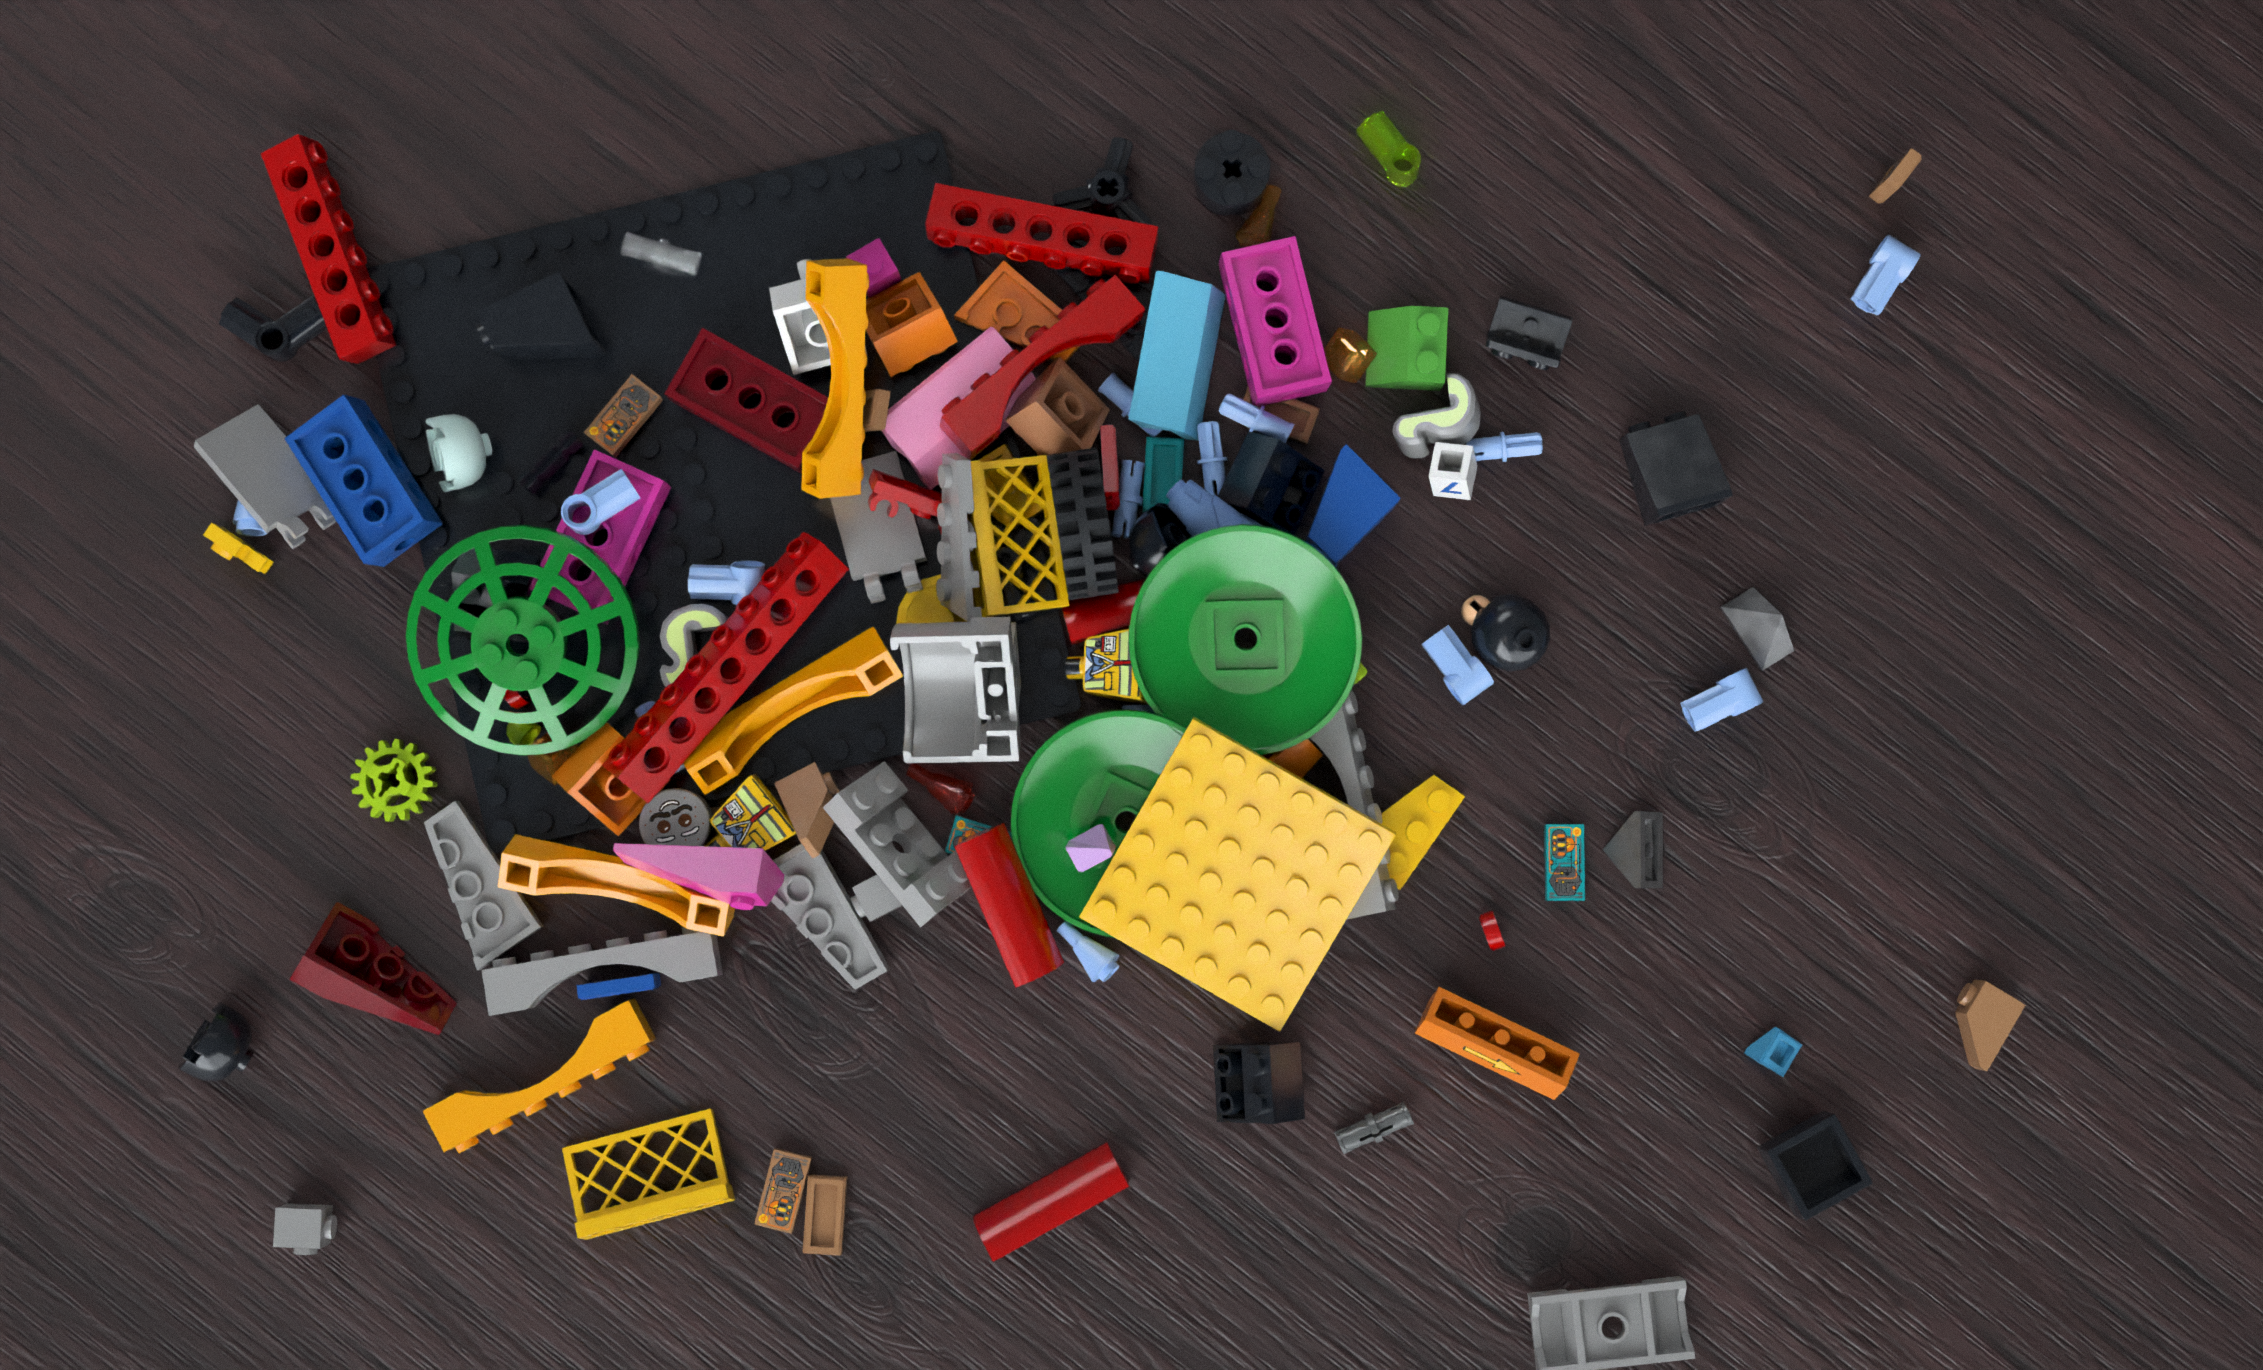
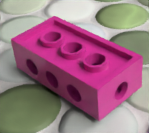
[1218,236,1332,407]
[529,450,671,625]

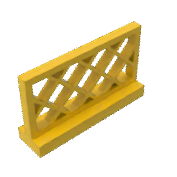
[967,455,1069,617]
[562,1109,735,1240]

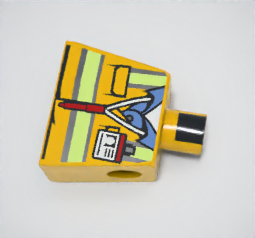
[1065,629,1149,705]
[704,774,796,851]

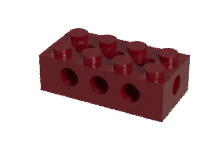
[664,328,828,474]

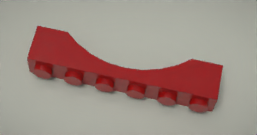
[940,275,1145,460]

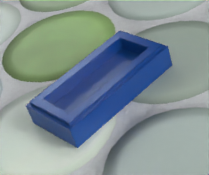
[576,973,661,1000]

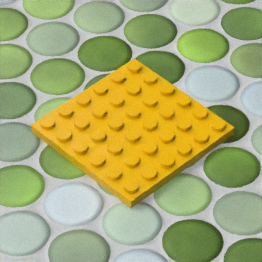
[1079,717,1396,1032]

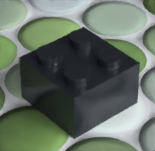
[1757,1110,1873,1221]

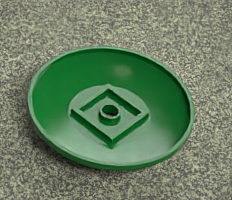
[1129,524,1362,755]
[1011,709,1187,938]

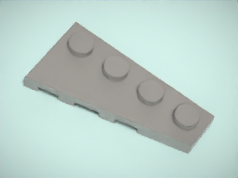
[936,453,982,622]
[424,801,544,971]

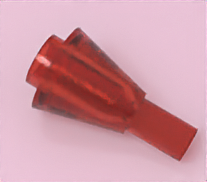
[906,763,975,816]

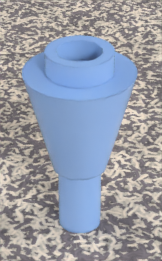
[1057,921,1119,982]

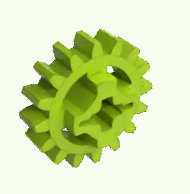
[350,739,437,822]

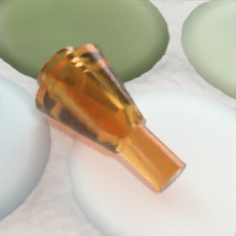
[1235,185,1282,248]

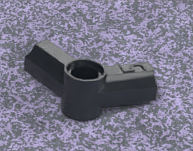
[219,296,327,362]

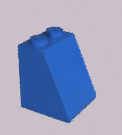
[1305,444,1401,567]

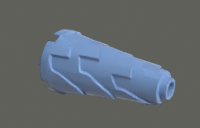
[1166,479,1262,537]

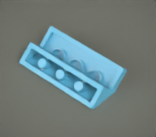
[1128,271,1226,441]

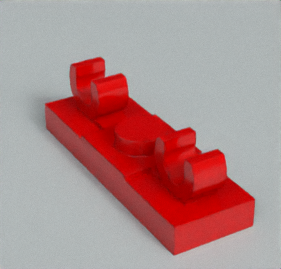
[868,469,942,534]

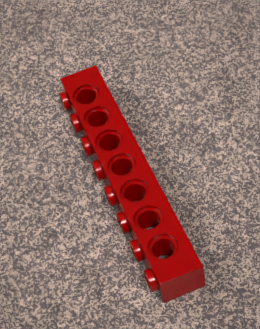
[602,532,849,804]

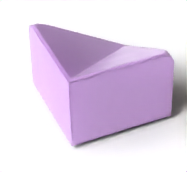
[1065,824,1116,873]

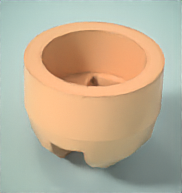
[1461,595,1491,625]

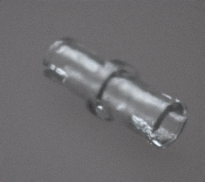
[621,232,702,276]

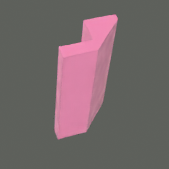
[881,327,1036,490]

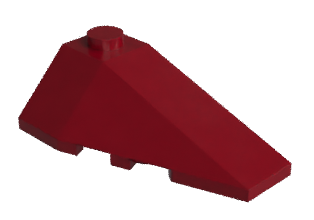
[289,902,457,1035]

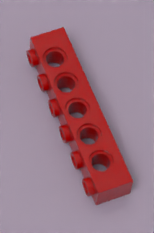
[261,134,396,364]
[925,183,1158,284]

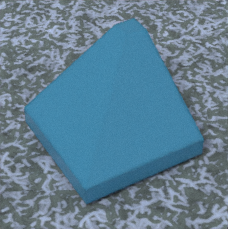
[1744,1027,1802,1077]

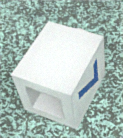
[1429,442,1477,500]

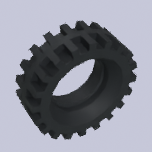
[1047,448,1118,600]

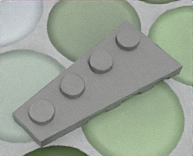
[771,844,890,990]

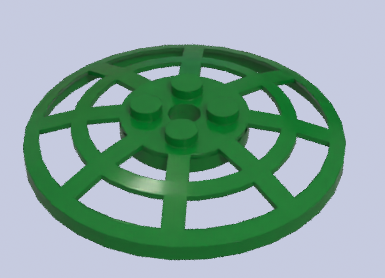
[406,525,640,755]

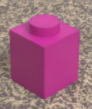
[846,238,902,298]

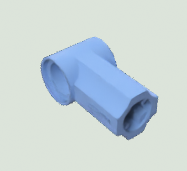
[1850,234,1921,315]
[561,469,641,535]
[688,561,765,605]
[1421,625,1494,705]
[1680,668,1763,732]

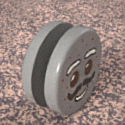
[639,788,714,846]

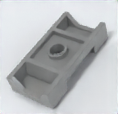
[823,761,972,927]
[1527,1276,1696,1370]

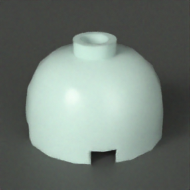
[426,414,492,492]

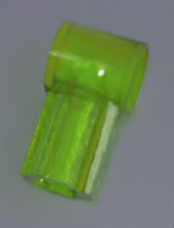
[1356,110,1421,187]

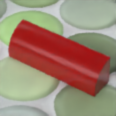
[1062,578,1147,645]
[954,823,1064,988]
[973,1142,1129,1262]

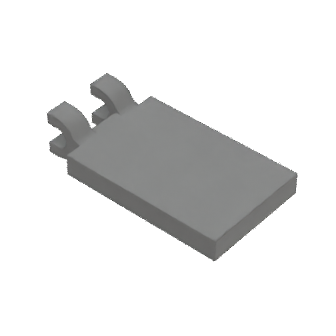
[194,404,336,549]
[830,451,927,604]

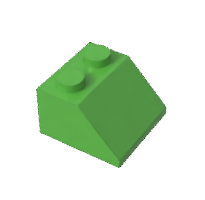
[1365,306,1448,391]

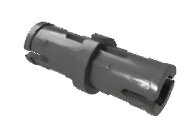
[1334,1101,1414,1154]

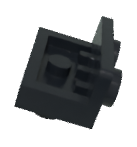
[1486,296,1573,370]

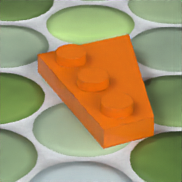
[954,260,1080,363]

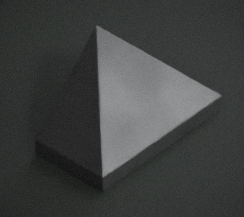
[1720,587,1794,671]
[1603,811,1663,888]

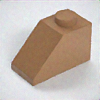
[774,762,840,859]
[1955,980,2026,1071]

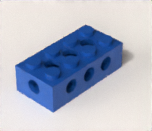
[284,394,443,567]

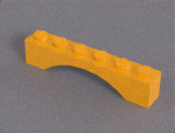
[801,259,869,499]
[684,626,903,795]
[498,834,735,937]
[423,999,656,1154]

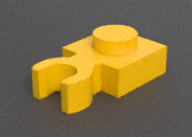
[203,523,274,575]

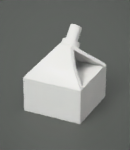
[769,259,867,375]

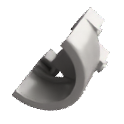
[890,617,1021,763]

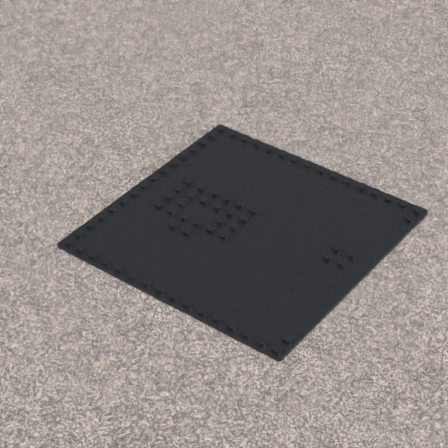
[367,131,1081,853]

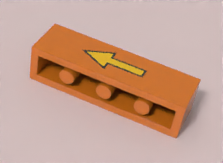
[1415,987,1580,1100]

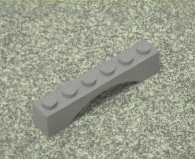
[1309,691,1399,920]
[482,927,723,1016]

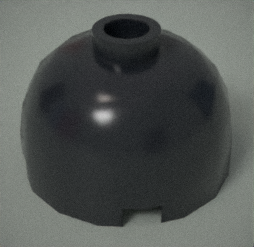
[1129,503,1192,576]
[1471,594,1550,672]
[178,1002,254,1081]

